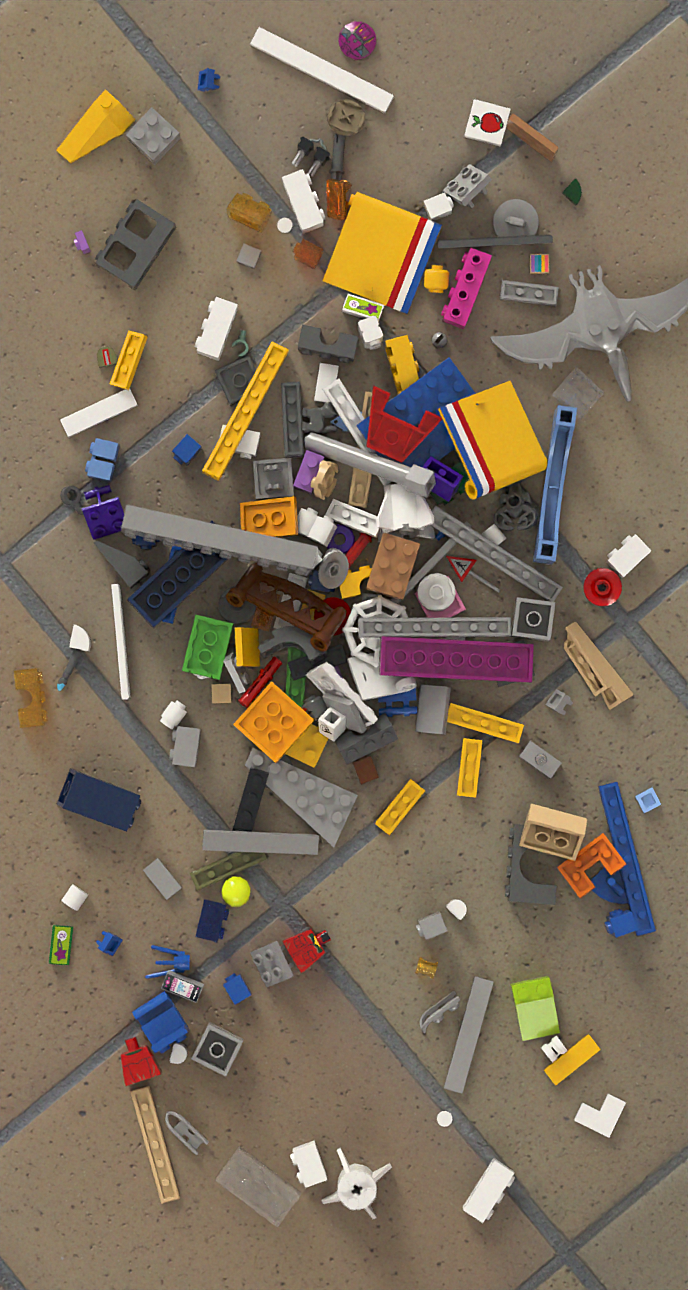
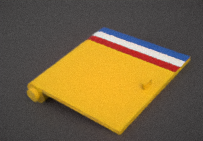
[323,192,442,314]
[438,380,548,499]

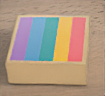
[530,254,549,274]

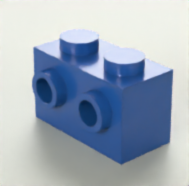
[604,909,638,937]

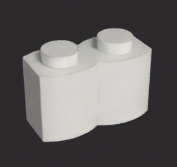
[297,507,337,547]

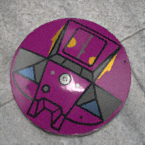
[338,22,376,60]

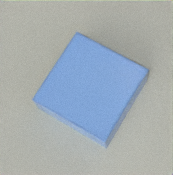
[635,787,661,813]

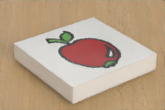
[464,99,511,147]

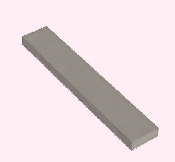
[390,521,471,604]
[202,830,319,855]
[444,976,494,1094]

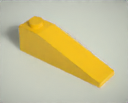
[56,90,135,163]

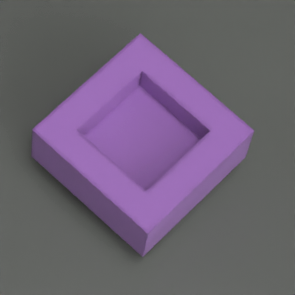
[74,230,91,254]

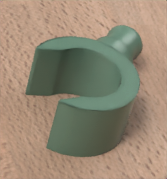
[232,330,249,358]

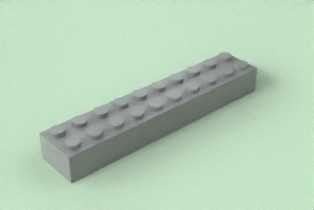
[121,505,318,575]

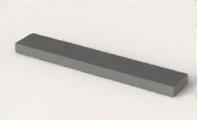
[437,235,553,248]

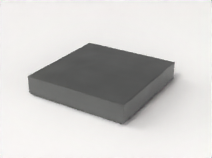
[215,355,256,406]

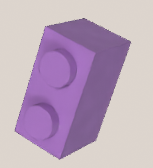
[293,450,325,495]

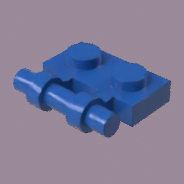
[378,687,417,717]

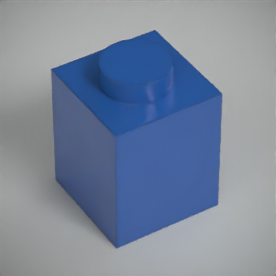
[172,434,202,466]
[223,973,252,1005]

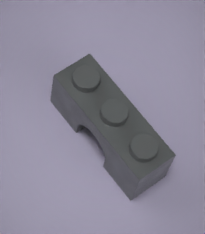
[298,325,358,363]
[335,713,398,765]

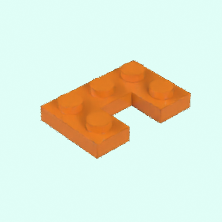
[557,833,627,899]

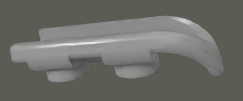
[420,991,461,1033]
[165,1111,209,1155]

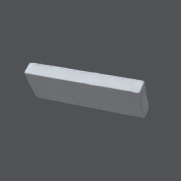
[499,280,559,307]

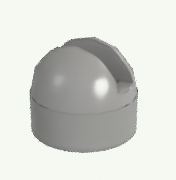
[432,332,447,348]

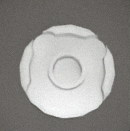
[417,573,456,612]

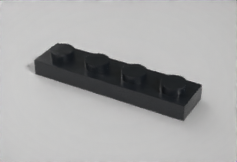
[232,767,269,832]

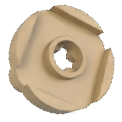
[311,460,338,500]

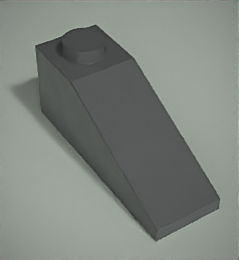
[94,540,149,588]

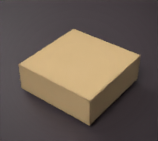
[211,684,232,704]

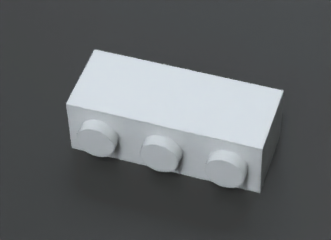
[282,169,326,234]
[195,297,238,361]
[462,1158,515,1223]

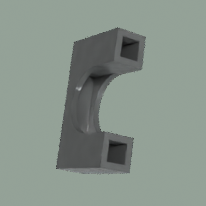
[505,824,557,905]

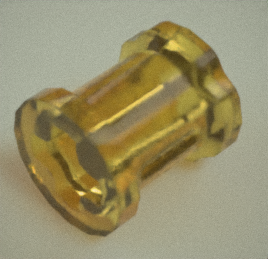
[415,957,438,979]

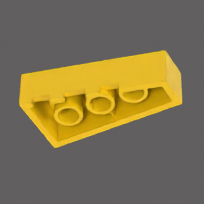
[385,335,419,394]

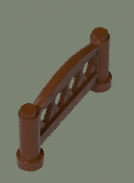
[226,563,347,652]

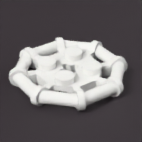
[342,595,408,667]

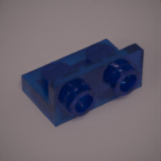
[195,899,230,943]

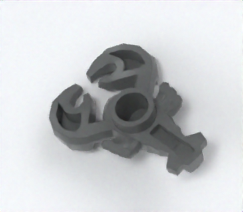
[494,479,537,531]

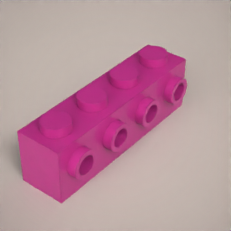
[441,248,492,329]

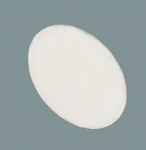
[277,218,292,233]
[437,1111,452,1127]

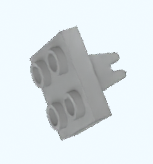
[442,164,492,208]
[253,458,294,500]
[250,941,294,987]

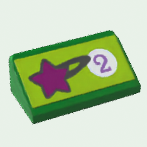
[49,925,73,965]

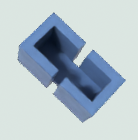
[85,438,120,482]

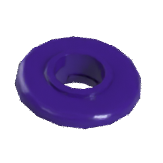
[327,524,355,554]

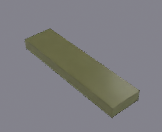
[190,852,268,891]

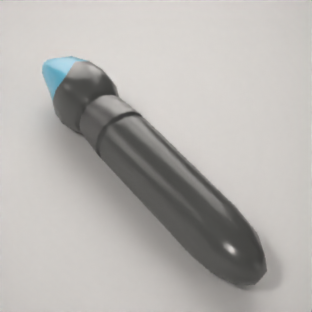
[57,649,81,691]

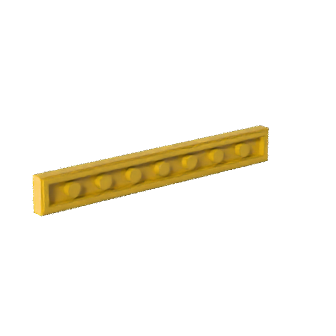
[202,342,289,481]

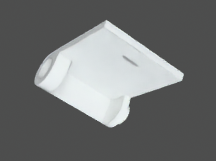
[347,652,417,701]

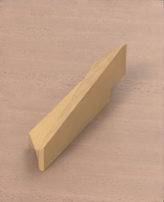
[564,622,633,710]

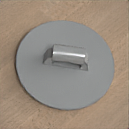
[493,199,539,245]

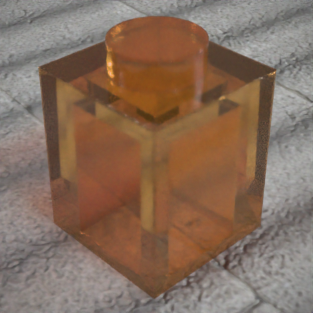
[293,239,323,270]

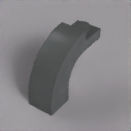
[258,626,329,666]

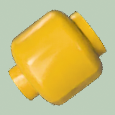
[424,265,449,293]

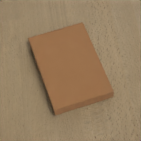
[506,113,558,162]

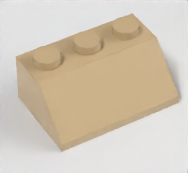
[519,804,587,861]

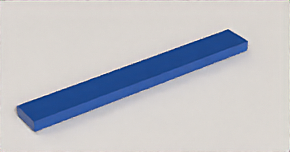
[598,782,656,936]

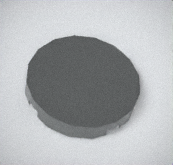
[218,586,256,624]

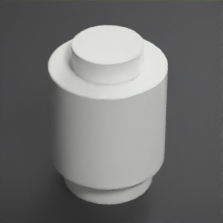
[160,700,187,729]

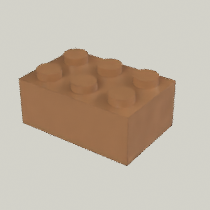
[366,532,420,601]

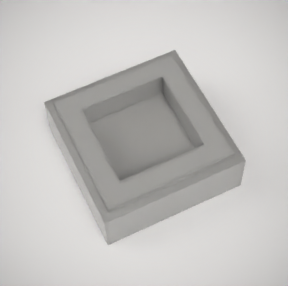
[237,243,261,269]

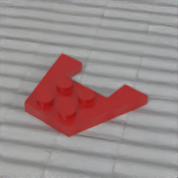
[366,385,442,463]

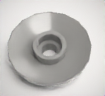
[319,551,349,589]

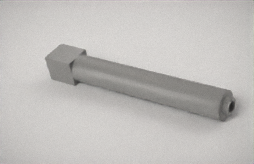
[304,432,436,498]

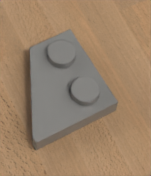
[224,643,250,694]

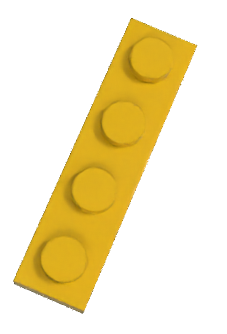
[447,703,524,743]

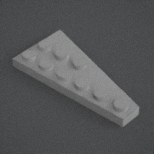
[245,748,358,847]

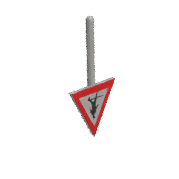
[446,556,500,592]

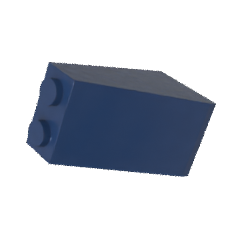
[56,768,141,832]

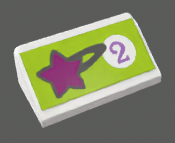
[342,294,384,323]

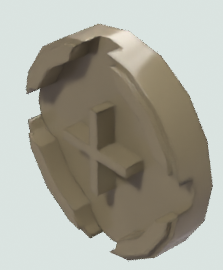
[327,99,365,136]

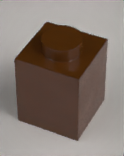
[353,755,379,784]

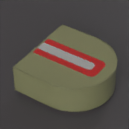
[97,346,117,368]

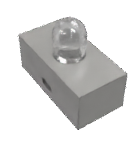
[518,741,561,779]

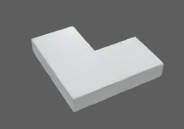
[574,1094,626,1137]

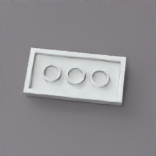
[306,662,378,727]

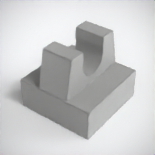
[545,689,573,715]

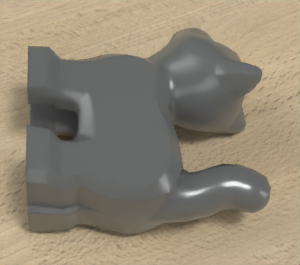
[302,402,338,434]

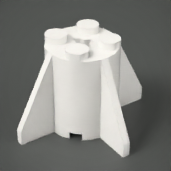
[376,483,435,542]
[322,1148,392,1219]

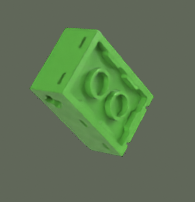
[182,615,234,680]

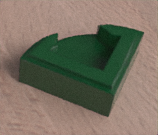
[562,178,582,206]

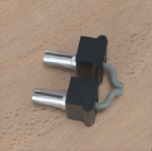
[292,136,330,177]

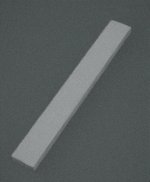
[431,505,563,602]
[358,617,512,638]

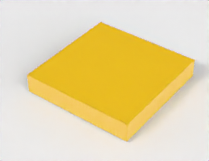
[235,627,260,667]

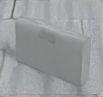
[415,685,451,735]

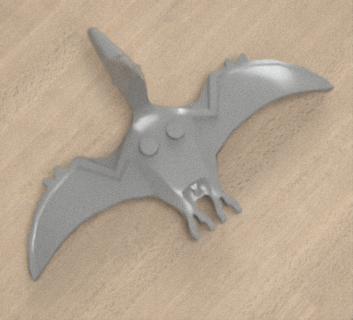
[490,265,688,402]

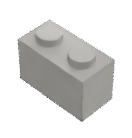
[169,726,201,767]
[416,911,447,940]

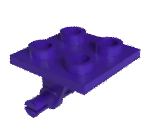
[82,484,124,540]

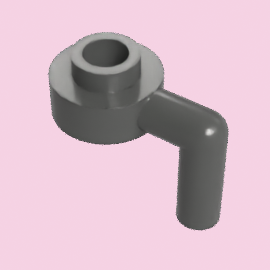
[60,486,88,515]

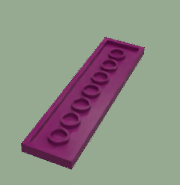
[379,636,534,683]

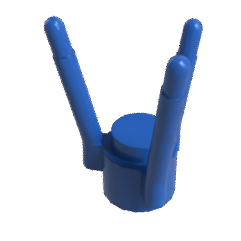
[145,945,190,979]

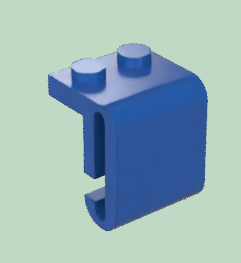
[132,991,190,1054]

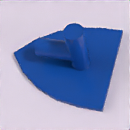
[591,867,628,904]

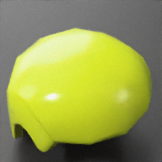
[221,876,251,907]

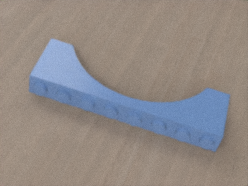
[533,405,577,565]

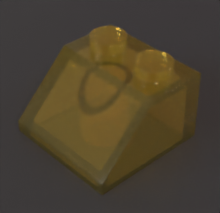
[226,193,272,233]

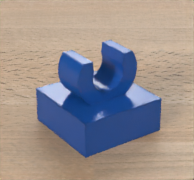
[198,68,220,92]
[96,931,123,956]

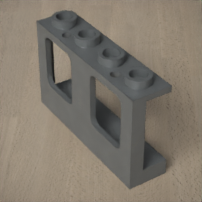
[95,199,176,290]

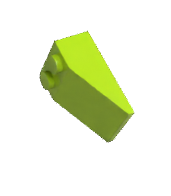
[510,976,560,1041]

